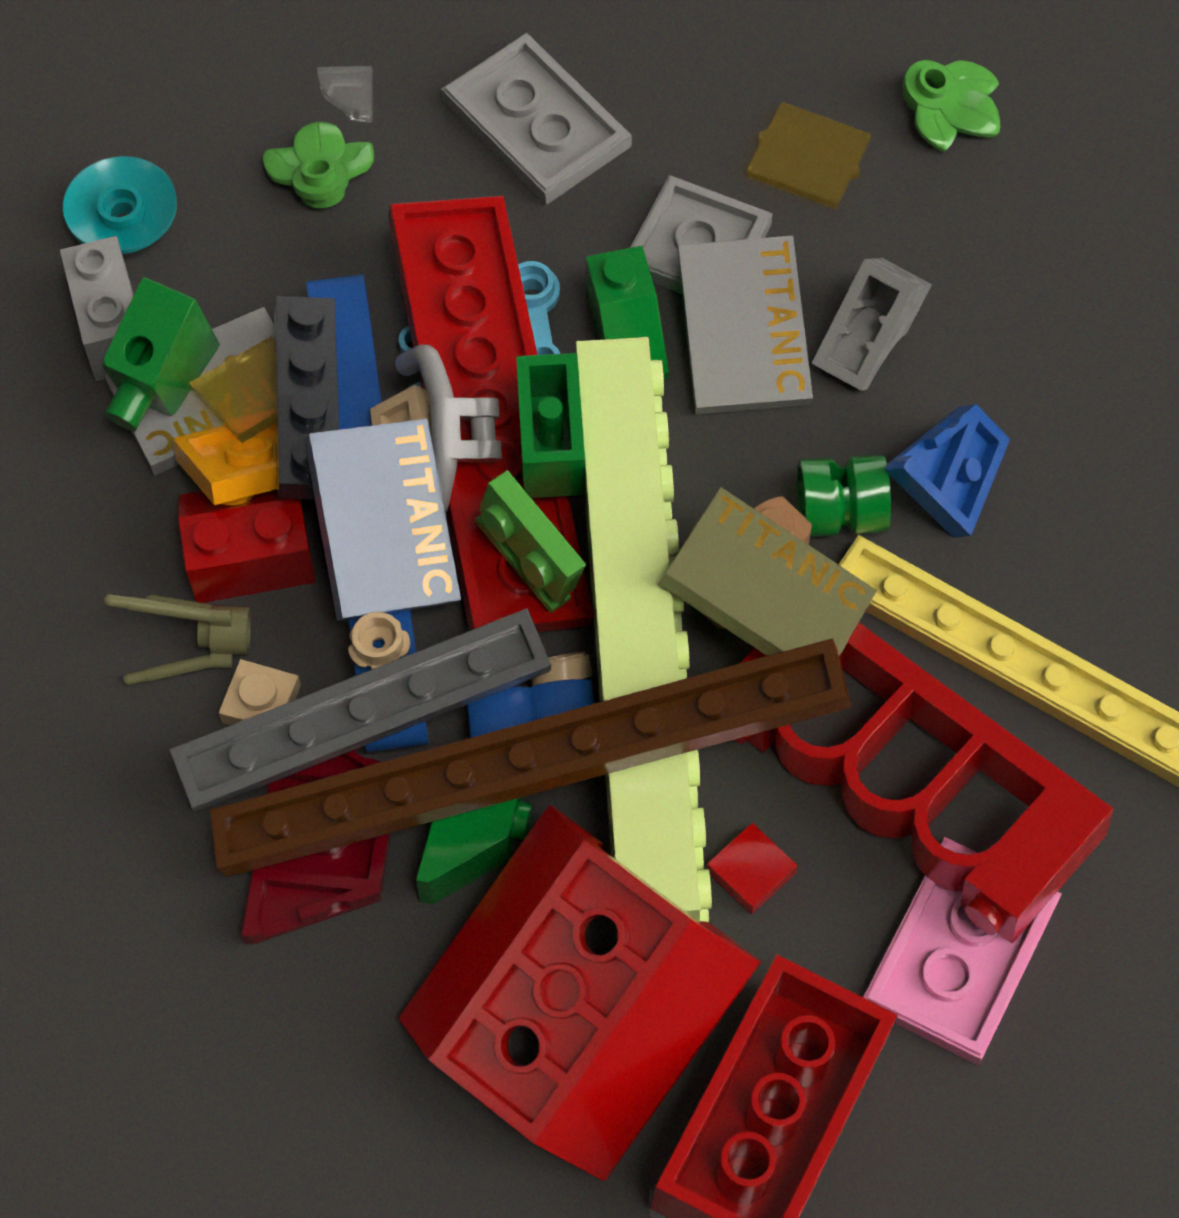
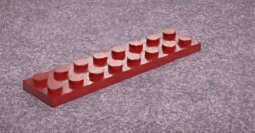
[388,196,594,632]

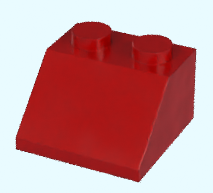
[178,489,316,603]

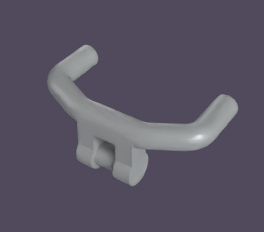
[395,344,502,514]

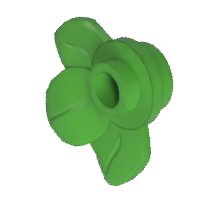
[902,60,1000,152]
[263,121,374,208]

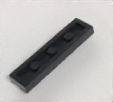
[274,296,339,500]

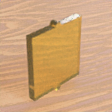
[746,102,872,209]
[189,336,276,443]

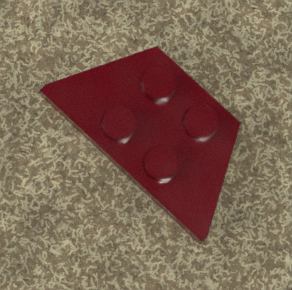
[241,750,392,944]

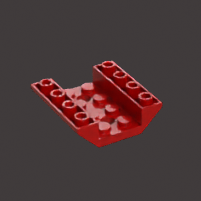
[398,805,762,1181]

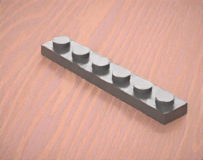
[170,609,551,813]

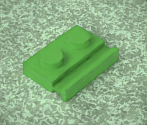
[475,470,586,613]

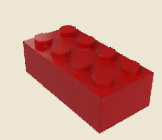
[650,954,898,1218]

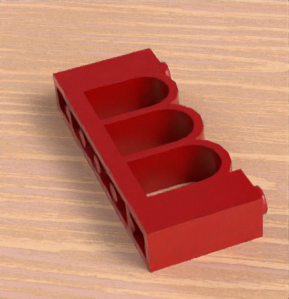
[734,623,1114,943]

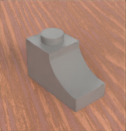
[812,258,932,391]

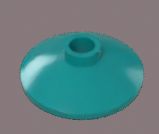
[63,156,177,254]

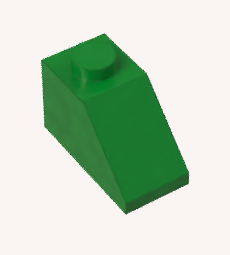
[586,245,669,380]
[416,797,533,905]

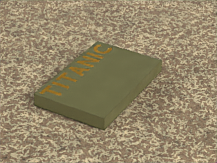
[658,487,877,656]

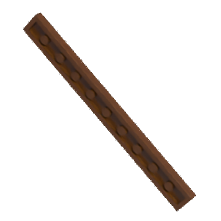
[210,638,852,877]

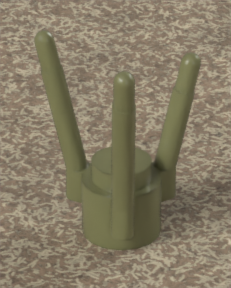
[103,594,251,685]

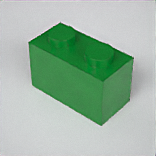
[516,353,585,498]

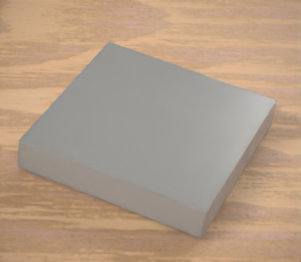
[630,175,773,294]

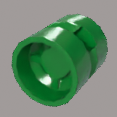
[797,455,891,537]

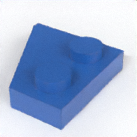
[885,404,1010,538]

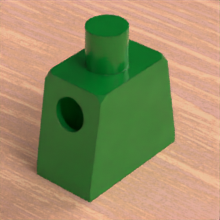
[103,277,220,431]

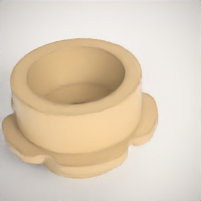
[348,612,410,669]

